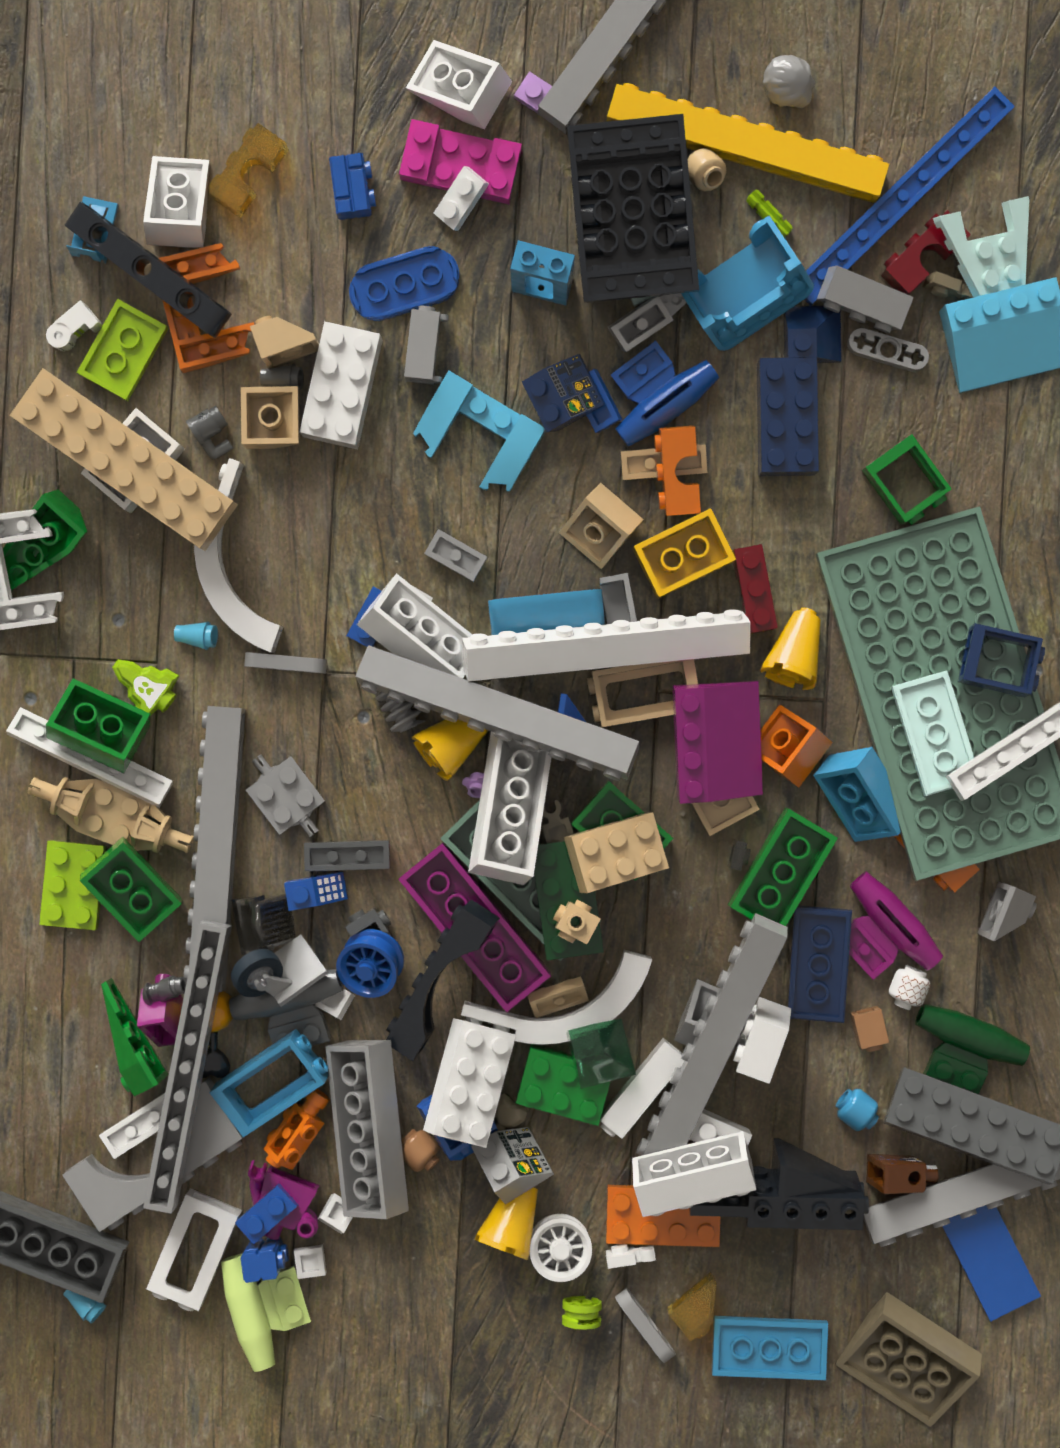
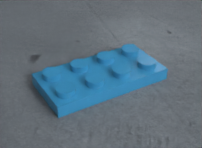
[712,1316,828,1380]

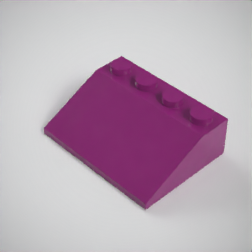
[673,681,763,804]

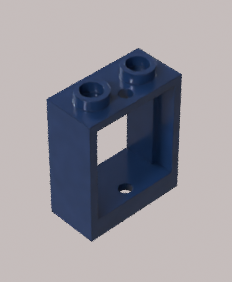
[958,623,1045,698]

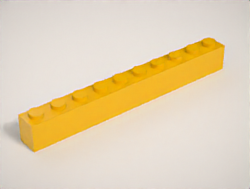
[606,83,889,203]

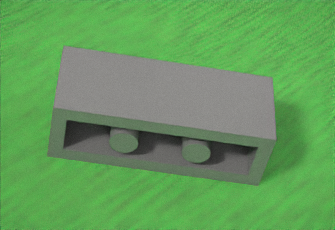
[816,266,914,333]

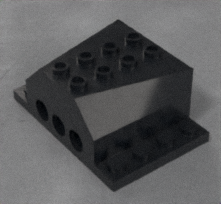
[567,114,699,303]

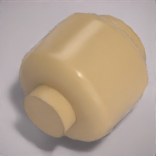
[687,148,727,191]

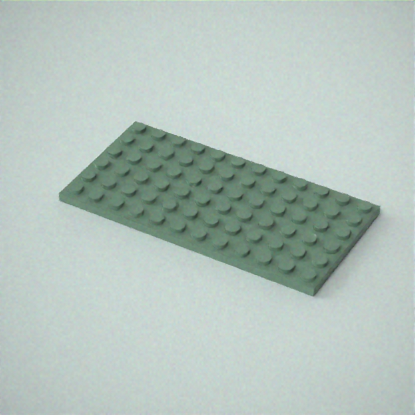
[816,506,1060,881]

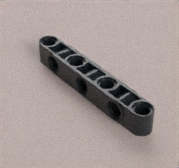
[64,201,232,338]

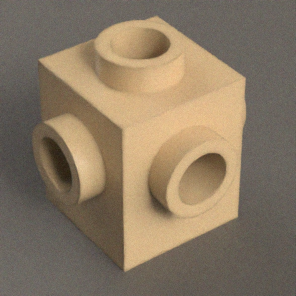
[553,900,601,944]

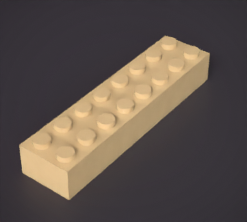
[10,368,238,551]

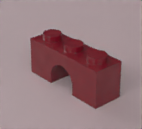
[881,210,971,295]
[732,544,778,634]

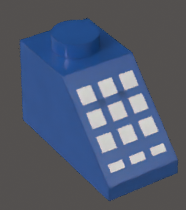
[284,871,348,911]

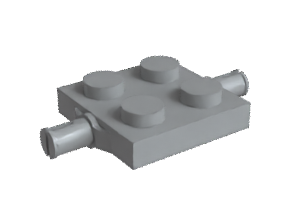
[246,754,325,838]

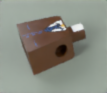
[866,1154,938,1194]

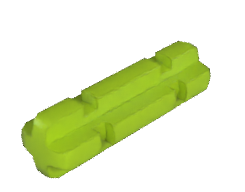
[746,189,793,238]

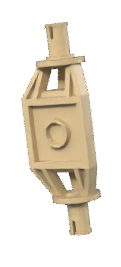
[28,777,194,853]

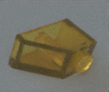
[667,1272,717,1342]

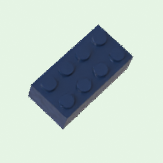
[757,357,819,476]

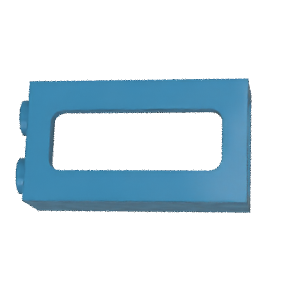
[510,240,575,305]
[209,1029,329,1137]

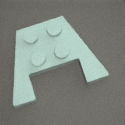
[933,196,1029,298]

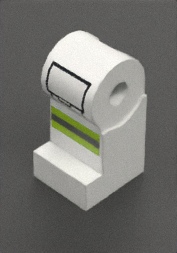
[46,300,103,351]

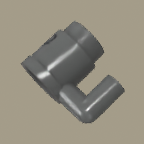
[186,405,233,460]

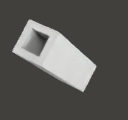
[600,1038,684,1139]

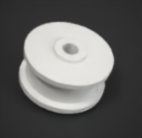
[530,1213,592,1282]

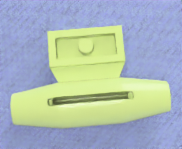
[221,1254,311,1372]

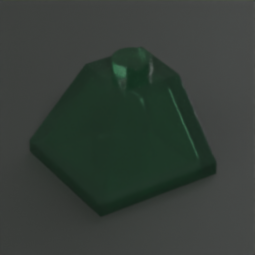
[566,1019,636,1089]

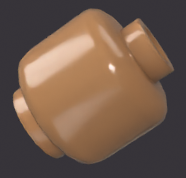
[401,1129,440,1172]

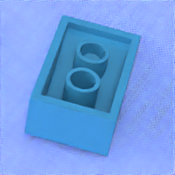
[813,747,901,842]

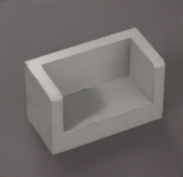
[599,573,637,624]

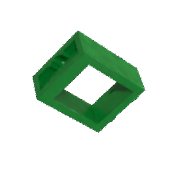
[861,434,952,525]

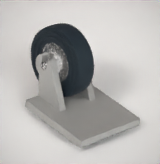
[231,934,328,1007]

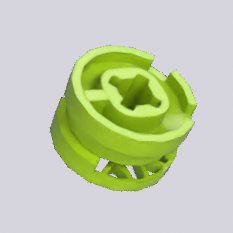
[562,1296,602,1330]

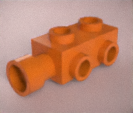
[263,1089,330,1170]

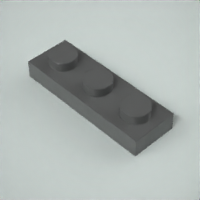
[304,840,390,871]

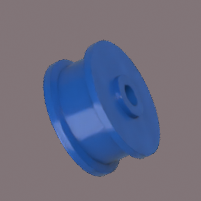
[336,929,405,998]

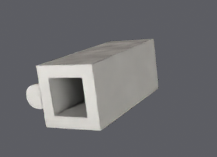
[404,306,449,384]

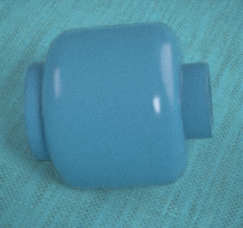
[835,1089,879,1131]

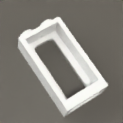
[146,1188,242,1311]

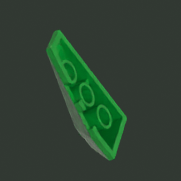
[3,489,88,591]
[101,978,169,1097]

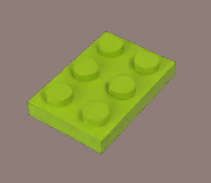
[77,299,169,401]
[39,840,106,930]

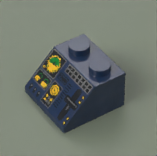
[522,354,605,432]

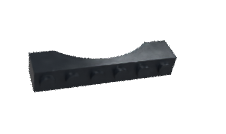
[386,899,500,1061]

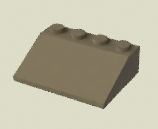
[836,1292,982,1427]

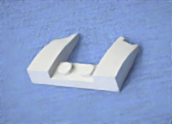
[0,509,64,630]

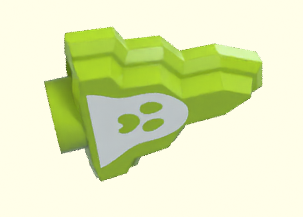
[112,659,179,717]

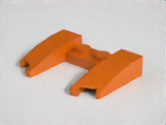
[159,243,255,373]

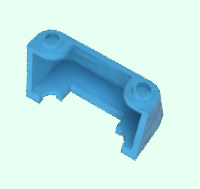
[681,215,814,351]
[488,589,605,635]

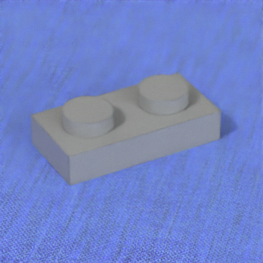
[424,529,487,582]

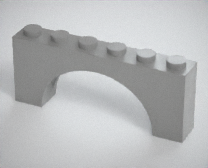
[62,1077,243,1232]

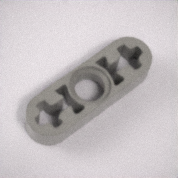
[847,328,929,372]
[244,652,327,674]
[615,1288,676,1363]

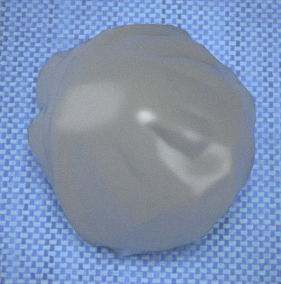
[763,55,815,108]

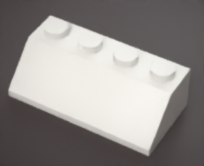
[357,573,472,679]

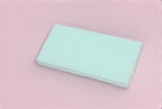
[891,670,974,797]

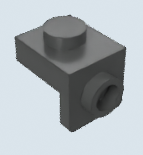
[345,907,391,936]

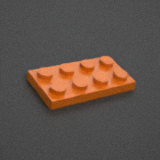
[606,1185,720,1247]

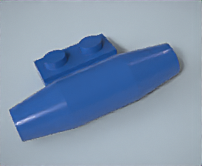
[611,341,719,447]

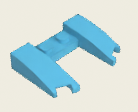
[413,370,546,492]

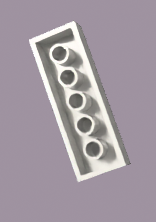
[468,731,551,885]

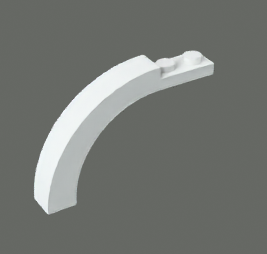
[194,458,283,653]
[461,950,652,1045]

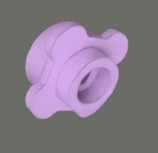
[462,772,484,798]

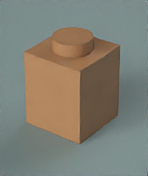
[849,1006,889,1052]

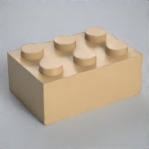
[564,812,669,893]

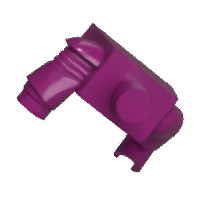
[248,1160,320,1240]

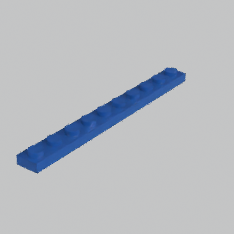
[804,87,1015,306]

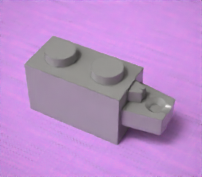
[607,293,686,352]

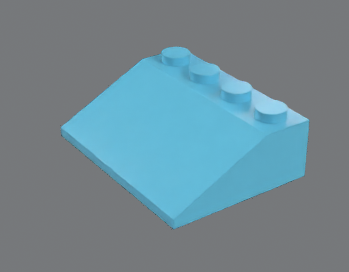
[939,277,1060,393]

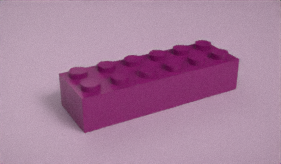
[398,842,551,1012]

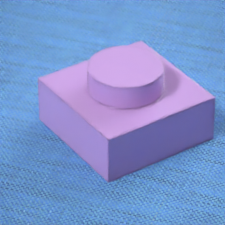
[514,71,552,114]

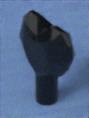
[202,1032,230,1078]

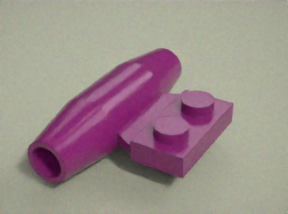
[849,871,943,980]

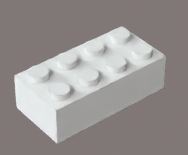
[299,321,383,450]
[423,1018,516,1148]
[632,1131,756,1217]

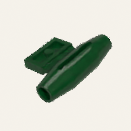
[915,1004,1030,1095]

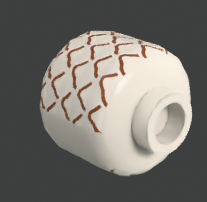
[889,965,930,1010]

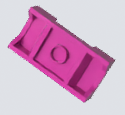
[399,119,522,205]

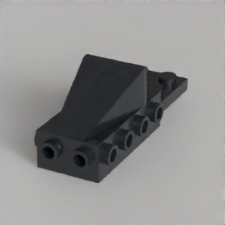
[689,1138,869,1230]

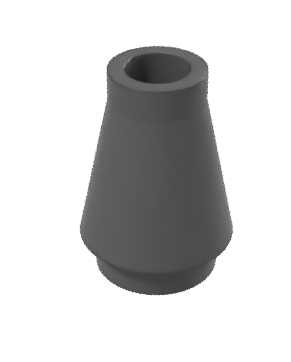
[260,364,304,390]

